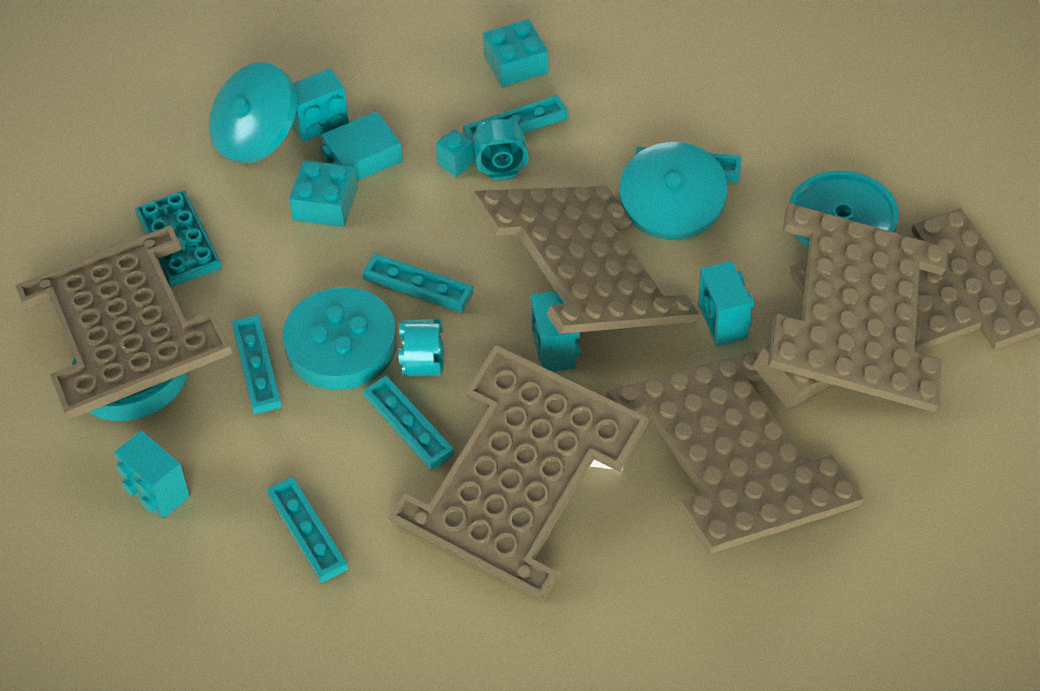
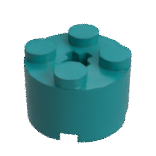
[473,119,529,180]
[399,319,444,377]

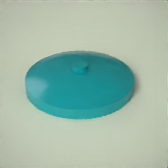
[209,62,297,164]
[620,142,727,240]
[789,170,899,249]

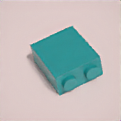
[320,111,403,181]

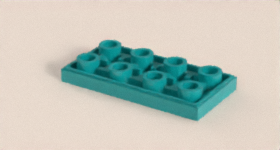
[135,190,222,287]

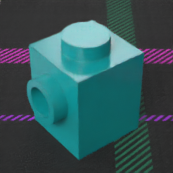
[436,129,475,177]

